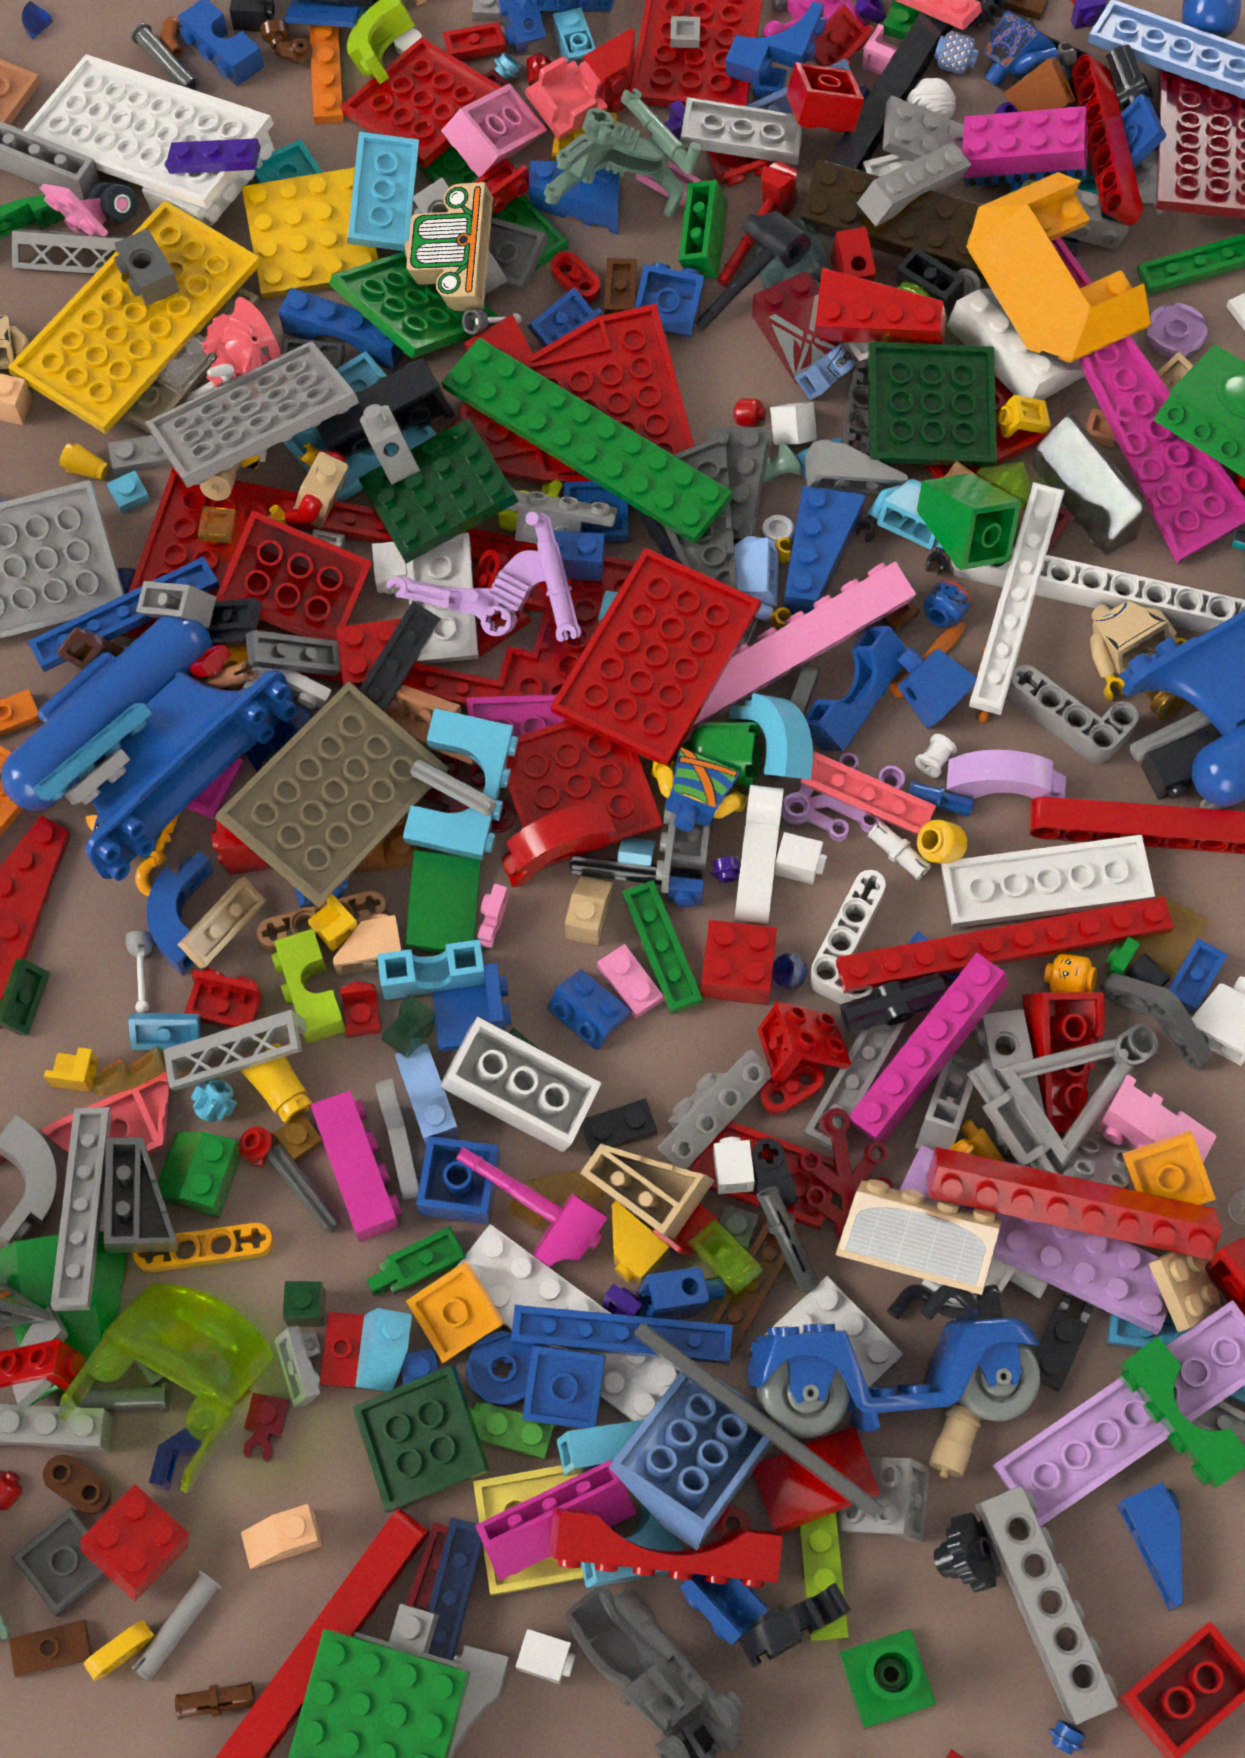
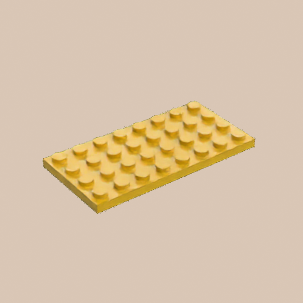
[8,200,261,434]

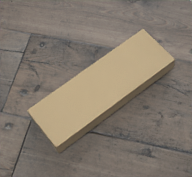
[177,876,267,969]

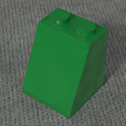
[917,473,1022,570]

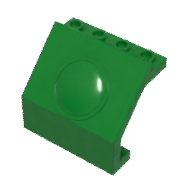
[1154,344,1245,478]

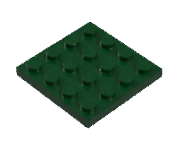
[868,341,997,467]
[358,418,519,564]

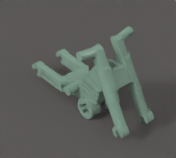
[544,88,702,217]

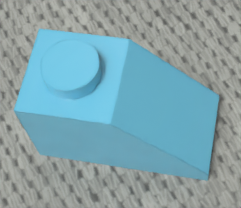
[355,1308,412,1392]

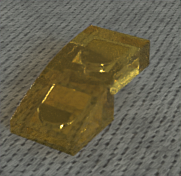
[93,1046,166,1096]

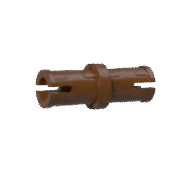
[175,1681,255,1720]

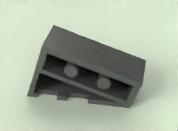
[104,1137,179,1253]

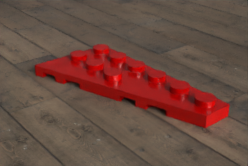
[0,815,70,1029]

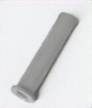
[131,1569,223,1682]

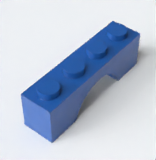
[278,288,404,370]
[805,626,907,751]

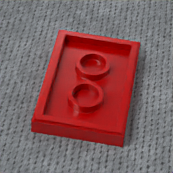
[753,1426,881,1534]

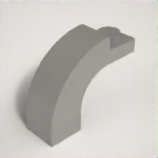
[0,1115,57,1246]

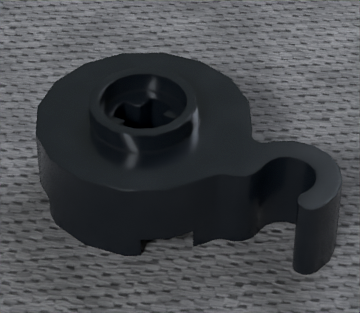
[738,1583,851,1668]

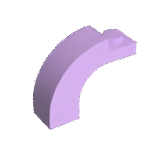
[946,750,1066,799]

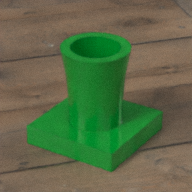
[838,1628,937,1729]

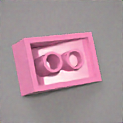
[441,83,547,177]

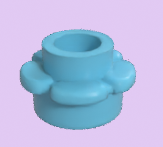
[495,52,522,80]

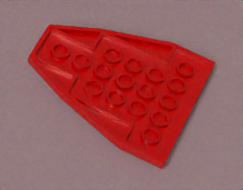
[459,304,694,486]

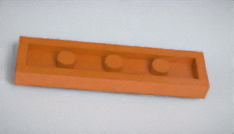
[309,24,344,125]

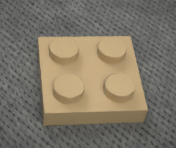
[1148,1251,1222,1332]

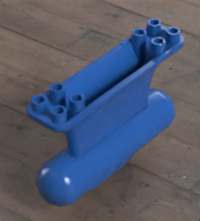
[1120,610,1245,807]
[1,616,298,881]

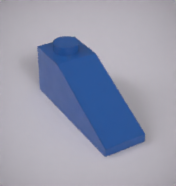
[1116,1482,1183,1611]

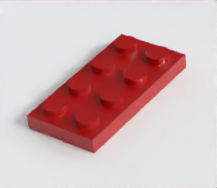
[690,1121,836,1231]

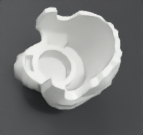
[907,78,956,119]

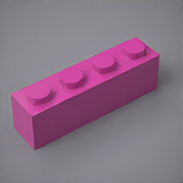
[310,1090,402,1242]
[475,1459,636,1581]

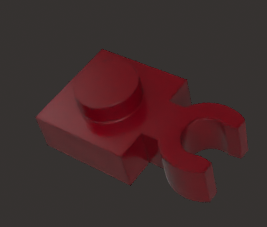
[243,1392,290,1462]

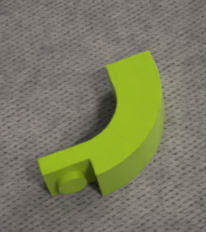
[347,0,415,84]

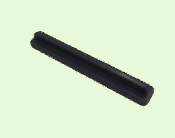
[570,855,702,886]

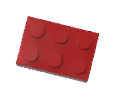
[1117,1621,1245,1758]

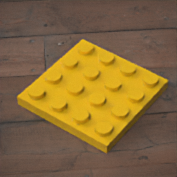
[241,167,378,299]

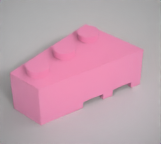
[1097,1074,1217,1163]

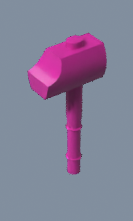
[456,1147,608,1266]

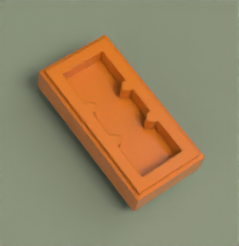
[0,689,41,737]

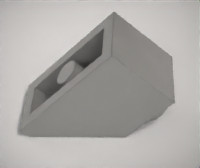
[136,581,217,628]

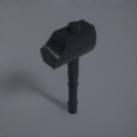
[695,211,812,330]

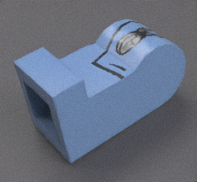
[794,343,856,400]

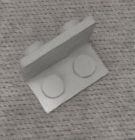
[1062,1138,1134,1190]
[837,1457,930,1542]

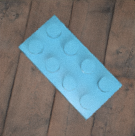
[347,132,419,251]

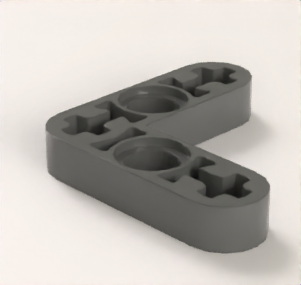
[1100,973,1212,1070]

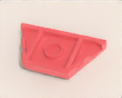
[41,1071,170,1156]

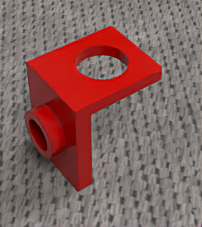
[653,1203,720,1259]

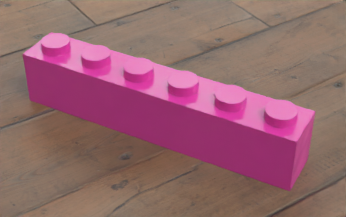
[848,953,1008,1144]

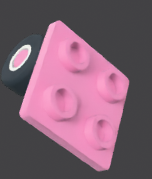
[39,182,138,237]

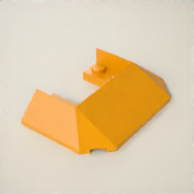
[966,172,1151,363]

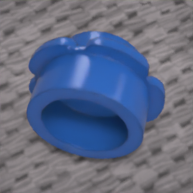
[1049,1719,1086,1755]

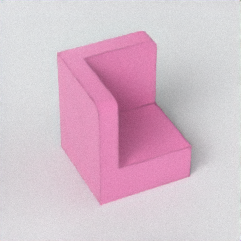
[862,24,898,75]

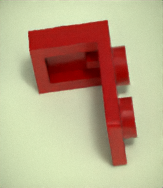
[0,1339,85,1393]

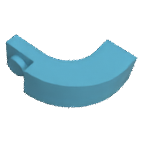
[729,693,813,780]

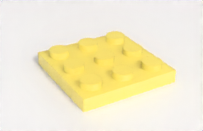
[473,1465,584,1596]

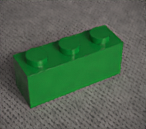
[678,180,728,279]

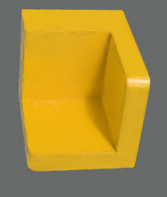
[308,894,358,952]
[44,1047,99,1093]

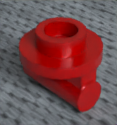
[526,52,553,86]
[239,1126,274,1168]

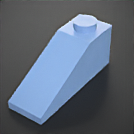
[394,1043,460,1146]

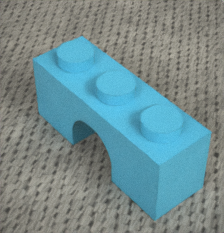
[377,939,486,1000]

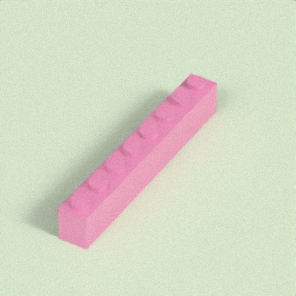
[690,561,916,731]

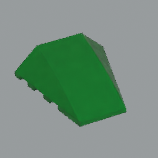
[0,1231,127,1385]

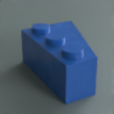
[529,161,620,234]

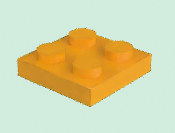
[1122,1130,1216,1205]
[406,1261,505,1363]

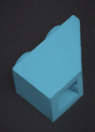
[553,7,596,62]

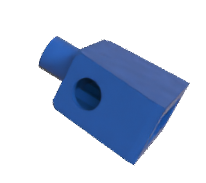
[896,646,977,729]
[636,1267,724,1320]

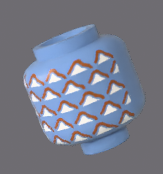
[934,31,979,75]

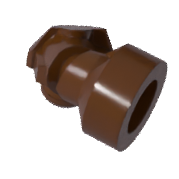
[260,20,312,64]

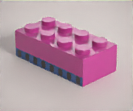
[962,106,1088,187]

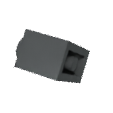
[114,228,179,306]

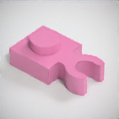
[477,884,509,949]

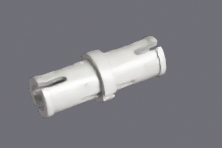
[868,821,932,881]

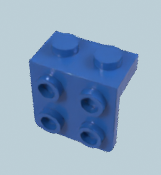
[433,963,512,1051]

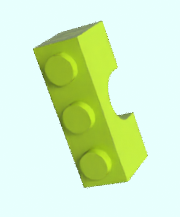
[271,929,346,1044]

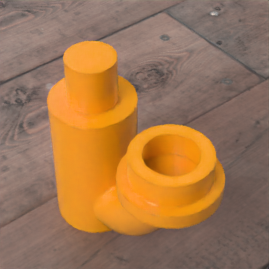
[948,1119,1006,1162]

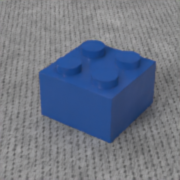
[416,1136,501,1225]

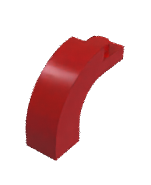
[501,803,616,887]

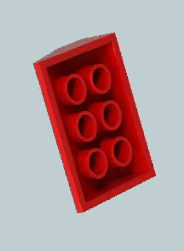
[216,510,373,641]

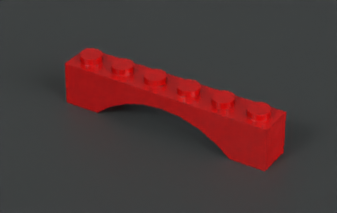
[548,1507,783,1588]

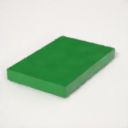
[404,850,480,953]

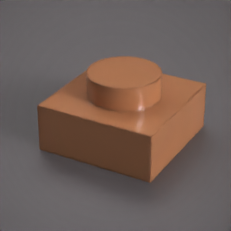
[1083,408,1116,448]

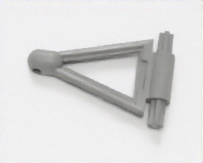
[967,1024,1158,1173]

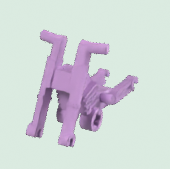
[386,512,582,642]

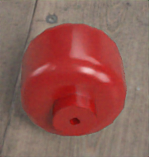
[733,398,766,427]
[0,1470,22,1511]

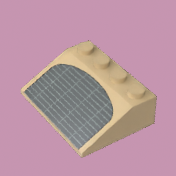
[836,1179,1003,1295]

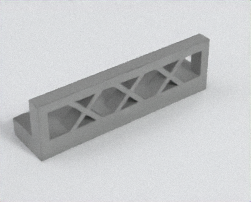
[12,229,129,274]
[163,1010,307,1091]

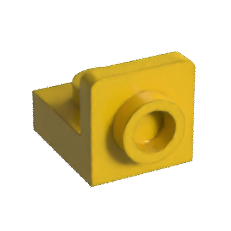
[997,394,1051,438]

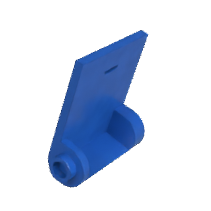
[285,0,361,27]

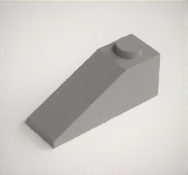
[804,440,908,495]
[915,1054,980,1150]

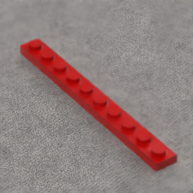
[835,896,1174,994]

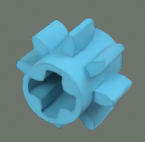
[191,1078,237,1122]

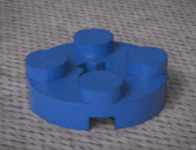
[466,1331,532,1407]

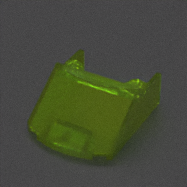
[60,1283,274,1494]

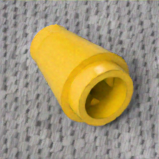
[59,443,109,481]

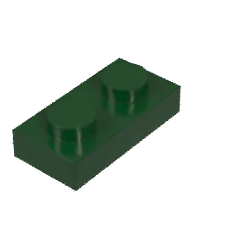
[0,958,50,1036]

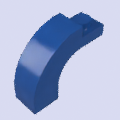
[147,851,214,976]

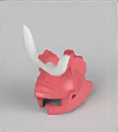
[185,297,282,403]

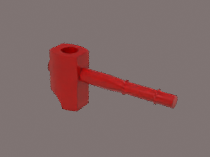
[717,161,798,287]

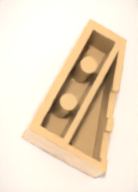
[580,1144,715,1239]

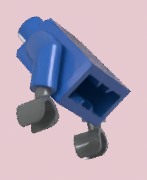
[984,10,1077,88]

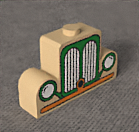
[405,182,493,311]

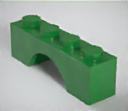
[1118,1336,1245,1489]

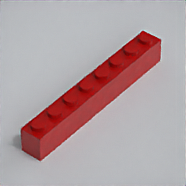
[926,1146,1222,1260]

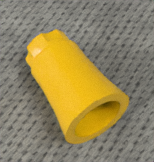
[240,1043,312,1124]

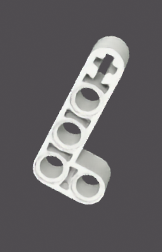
[734,785,784,924]
[809,870,886,1004]

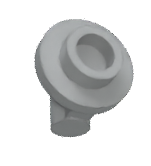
[954,268,984,297]

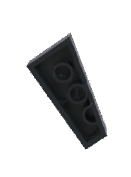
[316,357,456,458]

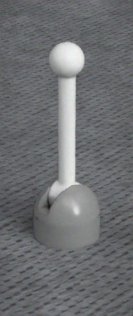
[125,931,153,1013]

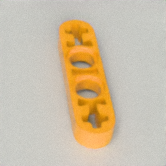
[133,1223,274,1273]

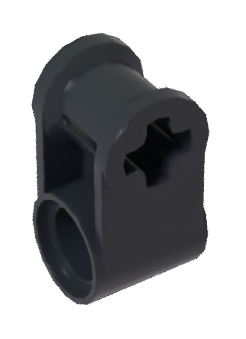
[751,1138,797,1211]

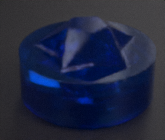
[772,953,808,989]

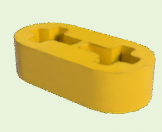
[83,1620,155,1681]

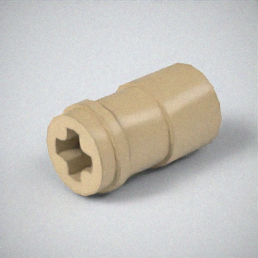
[200,462,241,501]
[928,1405,981,1479]

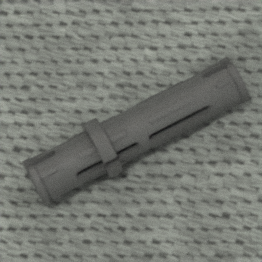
[756,1186,820,1292]

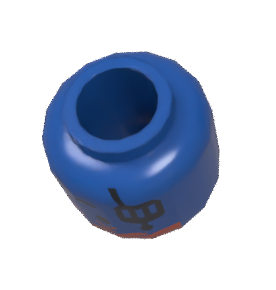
[923,580,971,627]

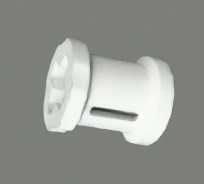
[915,734,957,778]

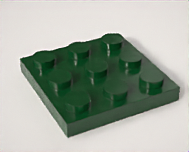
[352,1365,490,1513]

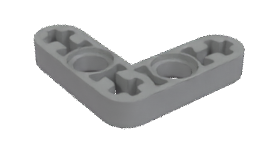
[375,1078,419,1200]

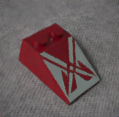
[752,271,846,384]

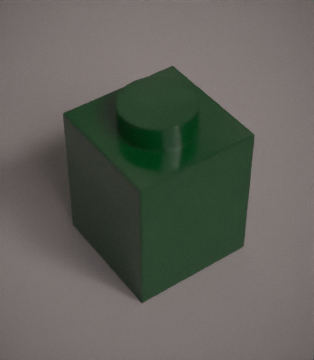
[283,1281,326,1327]

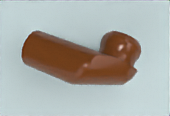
[160,16,184,58]

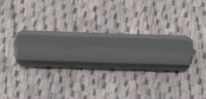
[266,1144,340,1233]

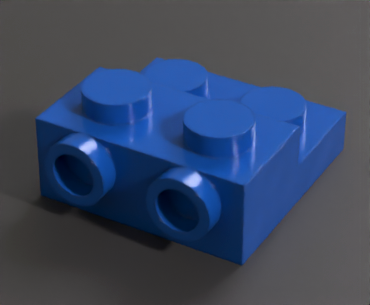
[635,262,705,338]

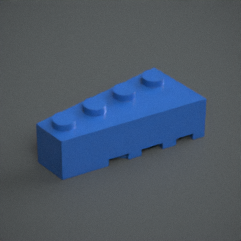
[783,486,866,616]

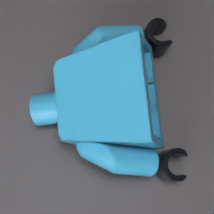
[855,479,946,575]

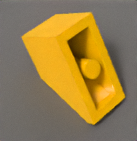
[611,1200,669,1286]

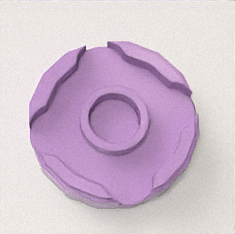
[1145,303,1208,359]

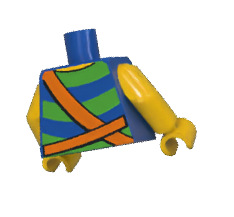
[650,748,749,831]

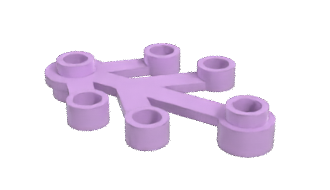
[781,752,905,842]

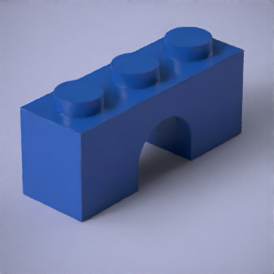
[178,0,264,86]

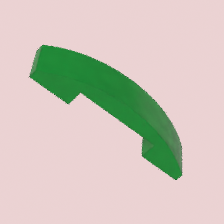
[0,195,66,239]

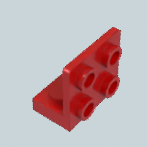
[757,1001,851,1082]

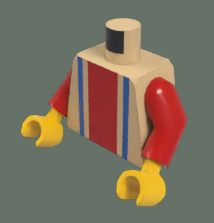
[268,443,349,529]

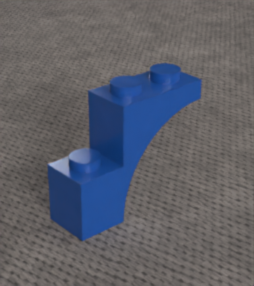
[725,2,827,86]

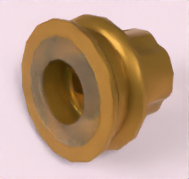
[1143,691,1188,720]

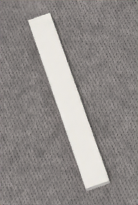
[969,482,1064,715]

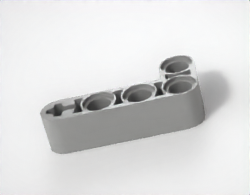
[1007,665,1139,764]

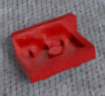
[813,4,874,67]
[706,151,775,187]
[473,158,529,215]
[184,968,264,1029]

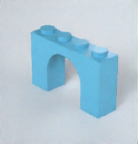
[403,708,519,861]
[557,1419,683,1589]

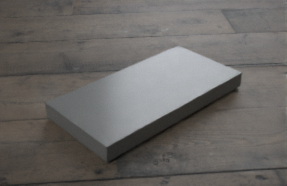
[680,97,803,165]

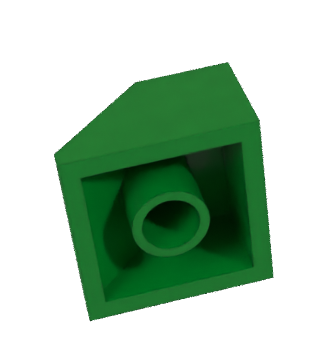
[158,1131,242,1218]

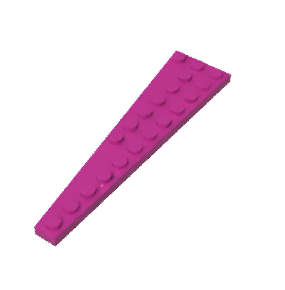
[1051,237,1245,564]

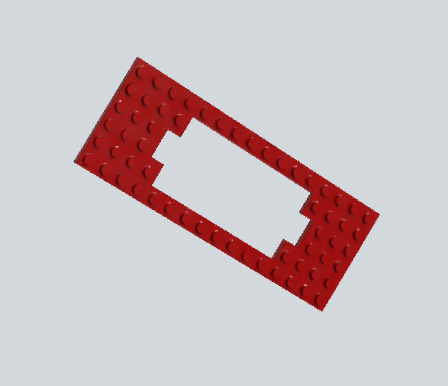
[120,467,636,709]

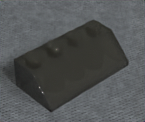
[1032,413,1148,556]

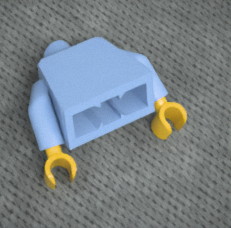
[734,536,792,631]

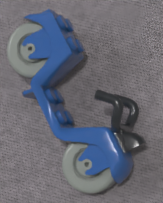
[746,1284,1040,1438]

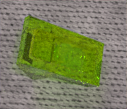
[688,1219,763,1294]

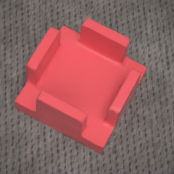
[525,56,608,140]

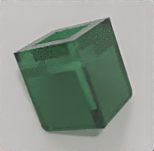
[381,994,437,1058]

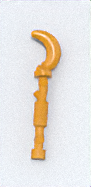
[135,813,180,897]

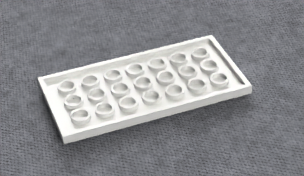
[23,54,274,209]

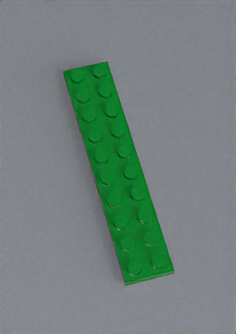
[441,338,733,544]

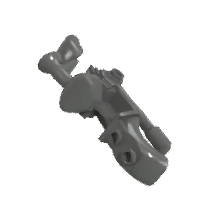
[566,1588,744,1758]

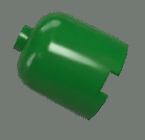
[683,722,761,788]

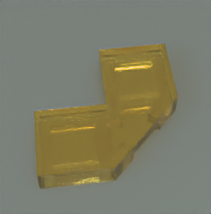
[507,1170,605,1230]

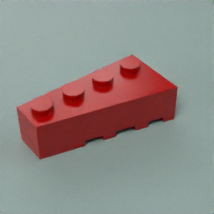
[815,268,946,344]

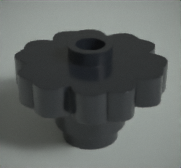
[934,1512,1001,1592]

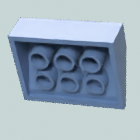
[609,1373,773,1550]

